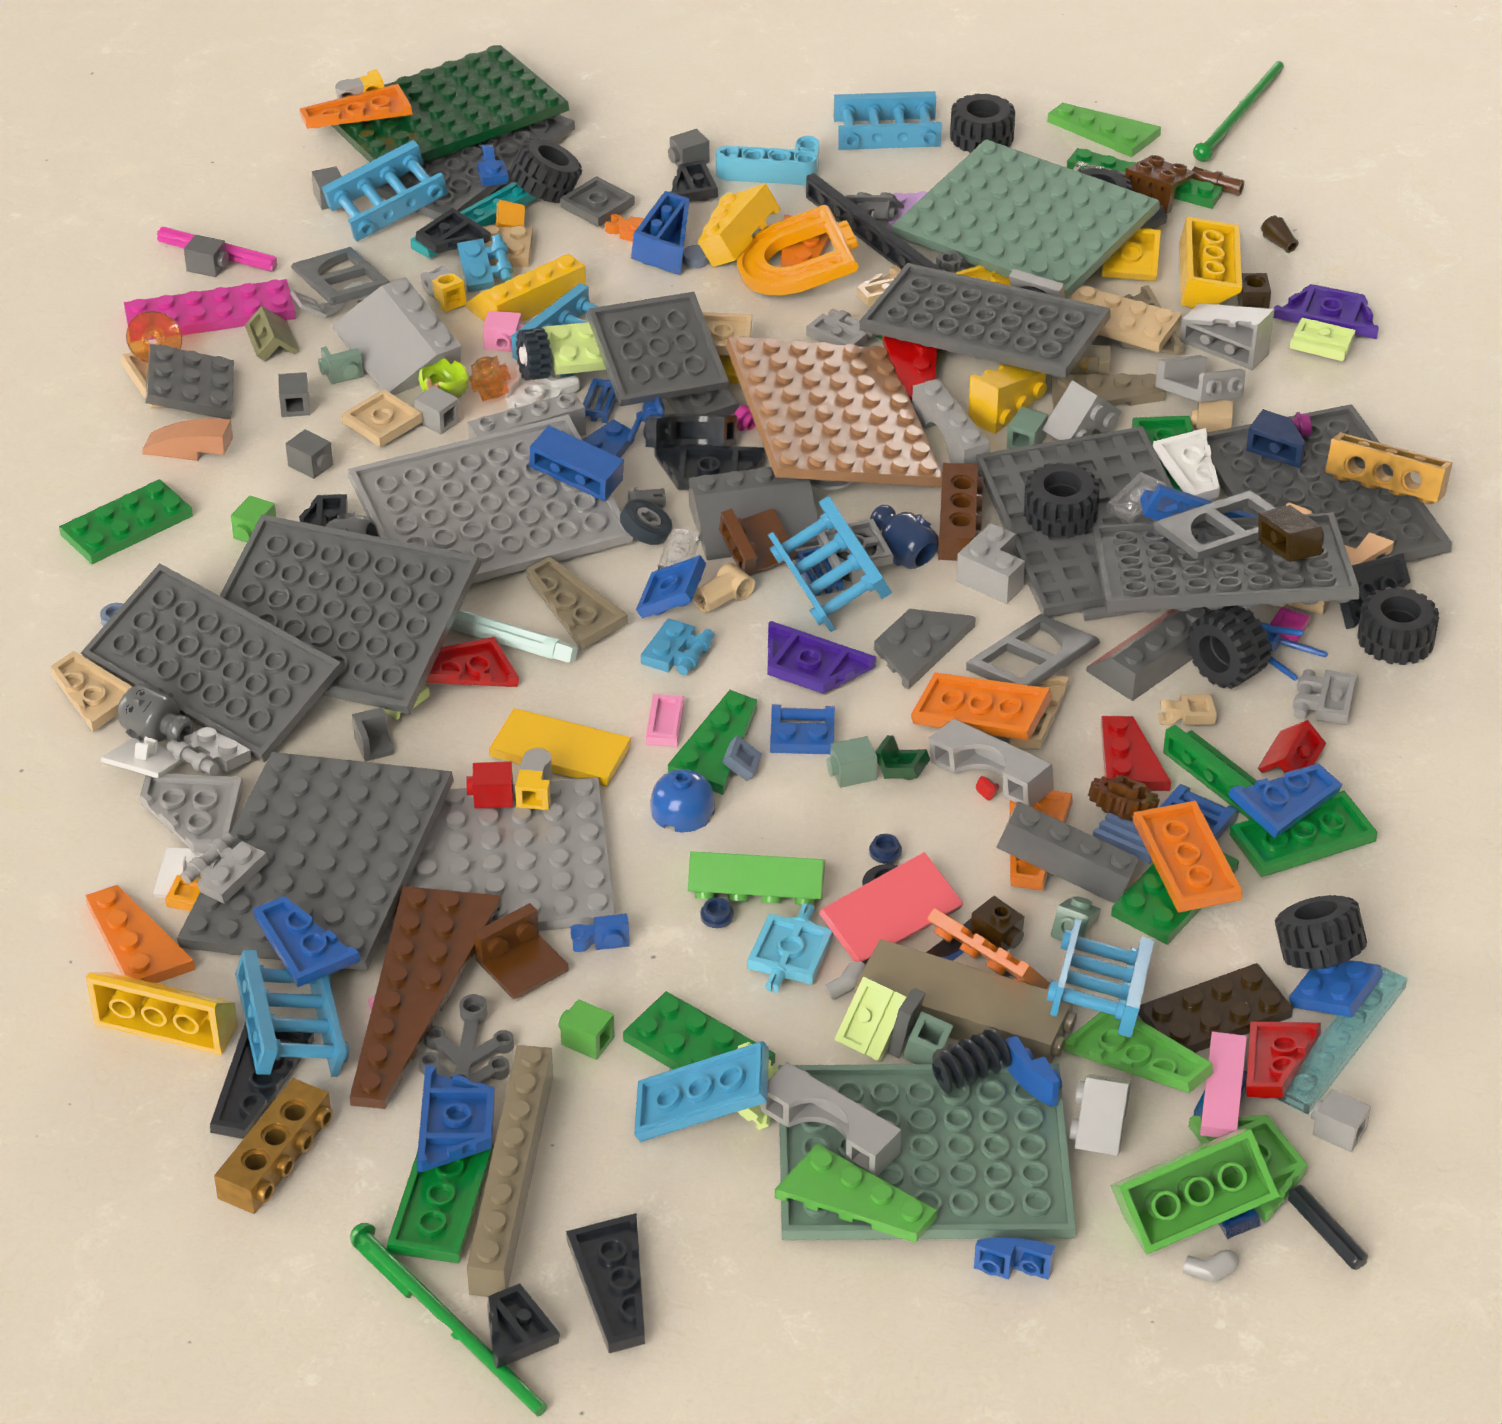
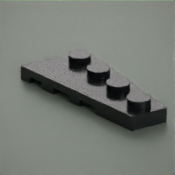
[210,1023,314,1139]
[566,1213,645,1353]

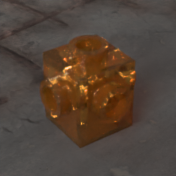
[469,356,511,402]

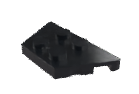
[654,445,765,491]

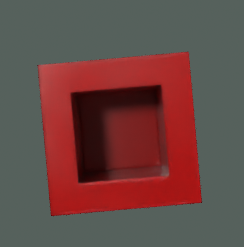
[466,761,513,809]

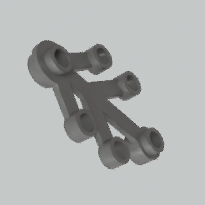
[419,994,514,1084]

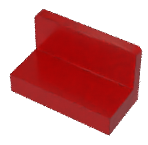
[1258,720,1327,773]

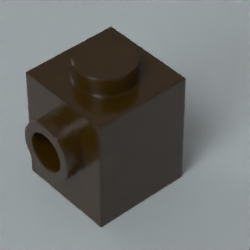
[970,896,1025,951]

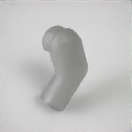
[825,961,866,1000]
[1183,1250,1238,1282]

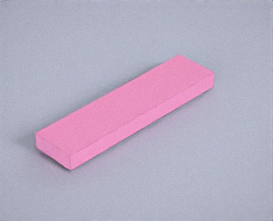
[1200,1032,1247,1138]

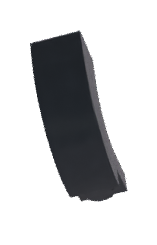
[643,414,737,448]

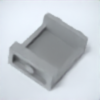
[1155,355,1246,402]

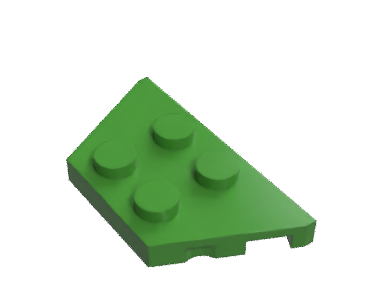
[1188,1115,1308,1222]

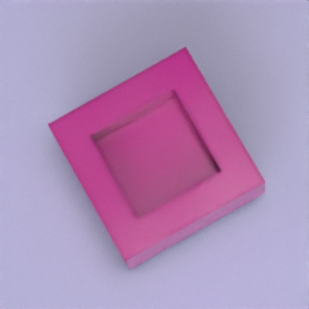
[1270,607,1310,642]

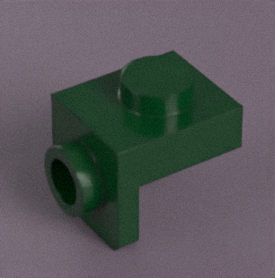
[875,735,930,780]

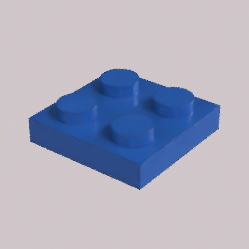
[636,555,706,618]
[1289,960,1383,1018]

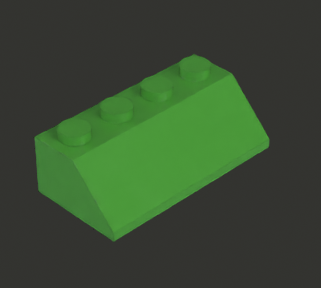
[688,851,826,905]
[1110,1128,1280,1254]

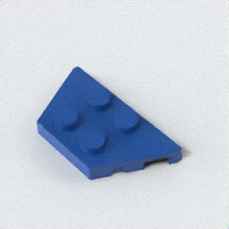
[417,1065,495,1172]

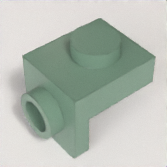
[318,346,364,385]
[1051,896,1101,941]

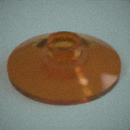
[126,311,182,363]

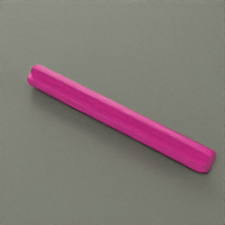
[157,227,278,272]

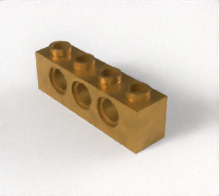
[1325,432,1453,504]
[214,1078,333,1214]

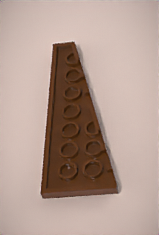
[350,886,501,1109]

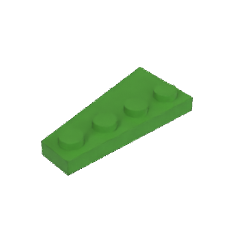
[1047,102,1161,157]
[775,1144,937,1243]

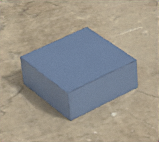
[722,735,762,781]

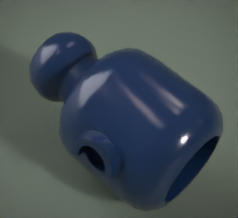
[870,504,939,569]

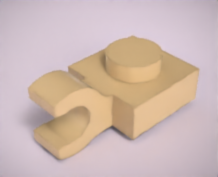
[1158,694,1217,725]

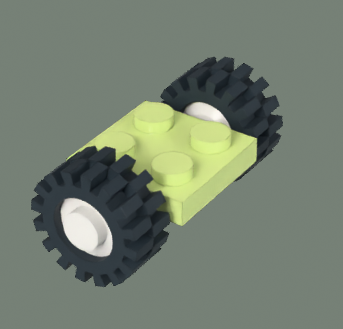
[516,322,606,381]

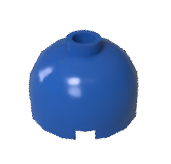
[650,769,715,833]

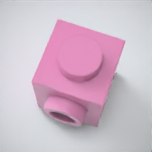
[483,311,525,352]

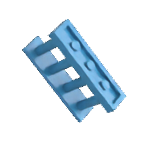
[833,91,942,150]
[322,140,448,242]
[511,283,599,378]
[768,496,892,632]
[1046,918,1154,1038]
[235,950,349,1077]

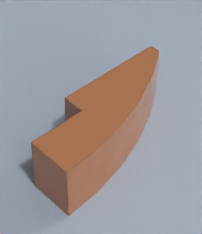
[142,418,233,461]

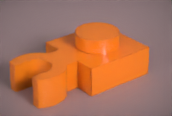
[605,214,644,242]

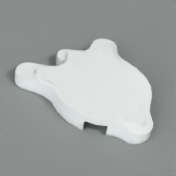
[505,365,580,409]

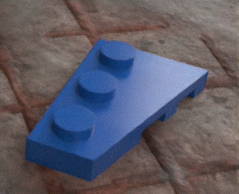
[253,896,360,987]

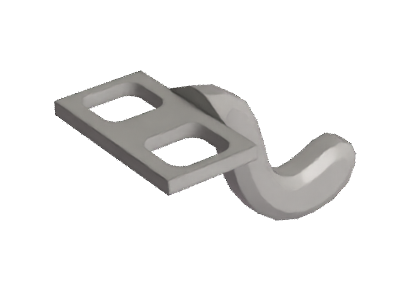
[290,281,369,318]

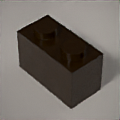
[1258,505,1324,562]

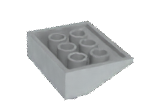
[332,277,461,395]

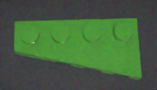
[1064,1012,1214,1093]

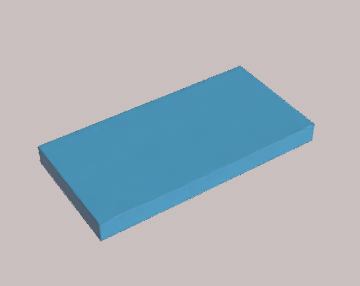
[634,1041,769,1142]

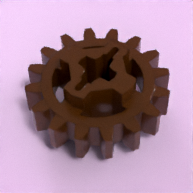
[1088,775,1160,820]

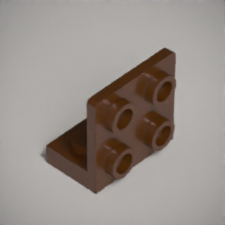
[1125,155,1195,214]
[719,508,797,576]
[474,903,569,999]

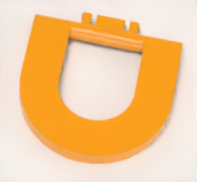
[737,205,859,295]

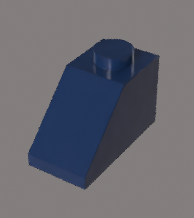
[1246,409,1305,468]

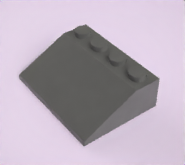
[689,467,820,560]

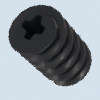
[932,1028,1011,1094]

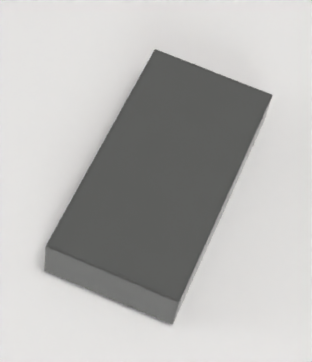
[888,988,925,1059]

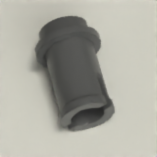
[628,487,666,507]

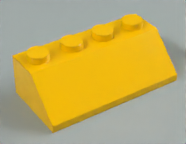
[1179,216,1242,309]
[466,253,586,322]
[86,972,238,1055]

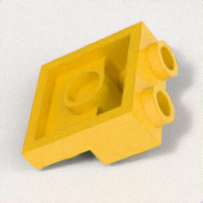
[1102,228,1161,281]

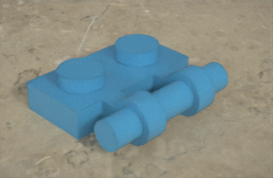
[457,234,513,292]
[641,618,715,675]

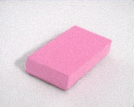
[646,694,684,747]

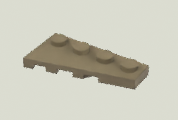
[1050,373,1166,410]
[526,556,628,651]

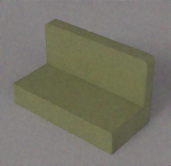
[244,306,299,361]

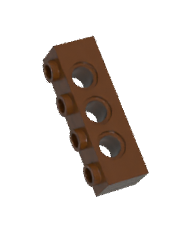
[938,463,983,561]

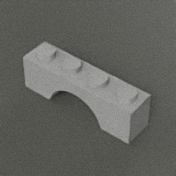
[912,379,990,473]
[929,719,1054,807]
[760,1062,901,1176]

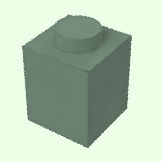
[1007,406,1048,449]
[826,736,877,788]
[902,1011,953,1064]

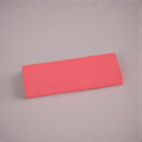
[819,852,963,963]

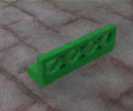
[1163,724,1257,820]

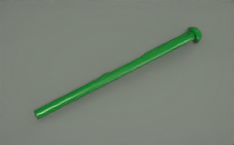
[1193,61,1284,162]
[350,1223,547,1417]

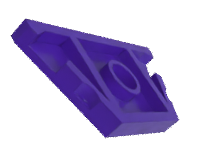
[1273,284,1379,339]
[767,621,876,694]

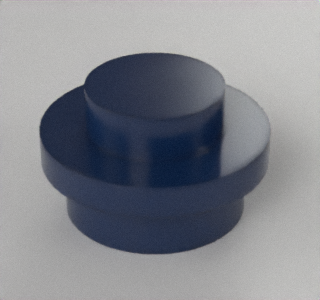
[869,834,902,864]
[700,897,734,928]

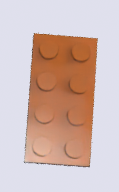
[911,672,1052,741]
[1133,801,1243,913]

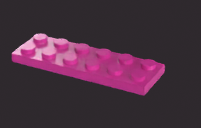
[123,279,296,343]

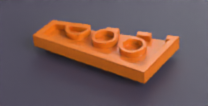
[1009,790,1073,891]

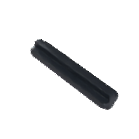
[1288,1185,1368,1270]

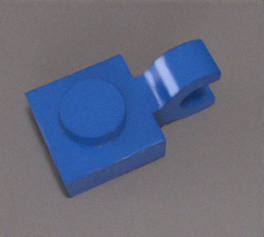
[477,145,508,186]
[570,913,629,952]

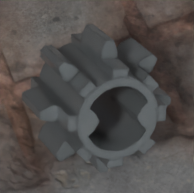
[935,251,967,273]

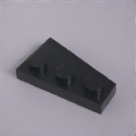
[1339,553,1411,629]

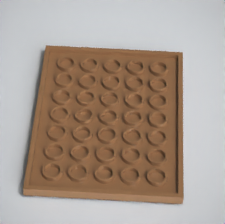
[726,336,942,487]

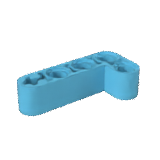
[716,136,819,185]

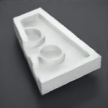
[1153,428,1220,500]

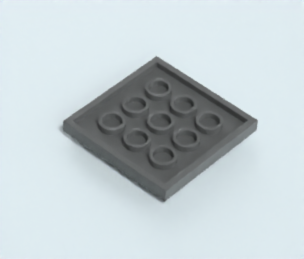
[587,292,729,406]

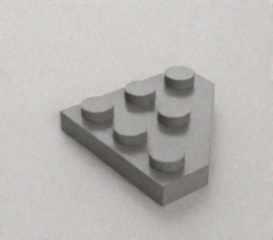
[140,774,243,853]

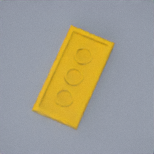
[489,708,631,787]

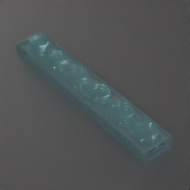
[1277,964,1408,1115]

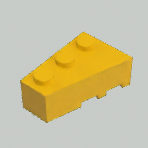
[697,183,781,267]
[968,364,1047,434]

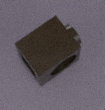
[1237,273,1271,309]

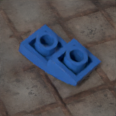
[1004,1036,1062,1107]
[974,1237,1055,1280]

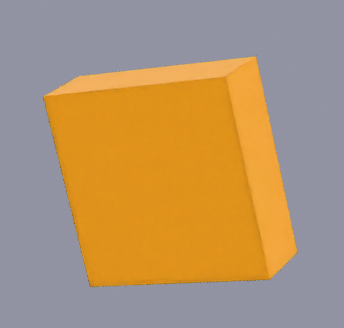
[496,200,525,227]
[165,875,200,911]

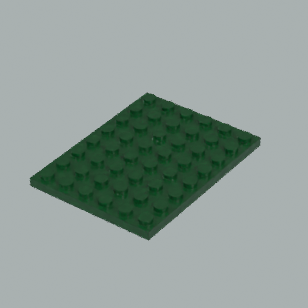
[331,45,570,162]

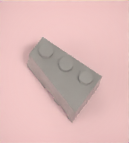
[1180,303,1274,370]

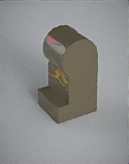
[1069,345,1111,374]

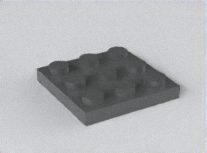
[145,344,234,419]

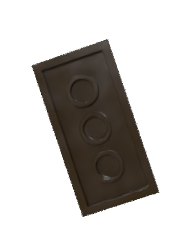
[1138,963,1293,1053]

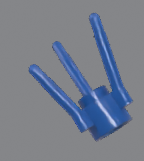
[627,397,665,442]
[1261,622,1328,681]

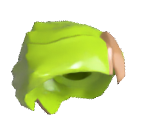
[418,358,469,398]

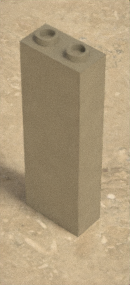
[855,939,1077,1063]

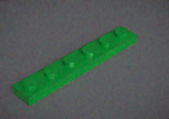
[1067,148,1223,209]

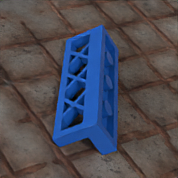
[1140,484,1258,520]

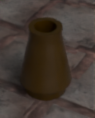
[1261,215,1299,253]

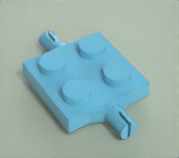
[747,903,833,993]

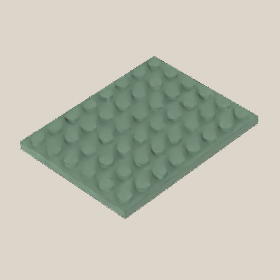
[891,139,1160,299]
[778,1063,1076,1240]

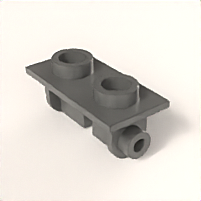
[846,192,904,221]

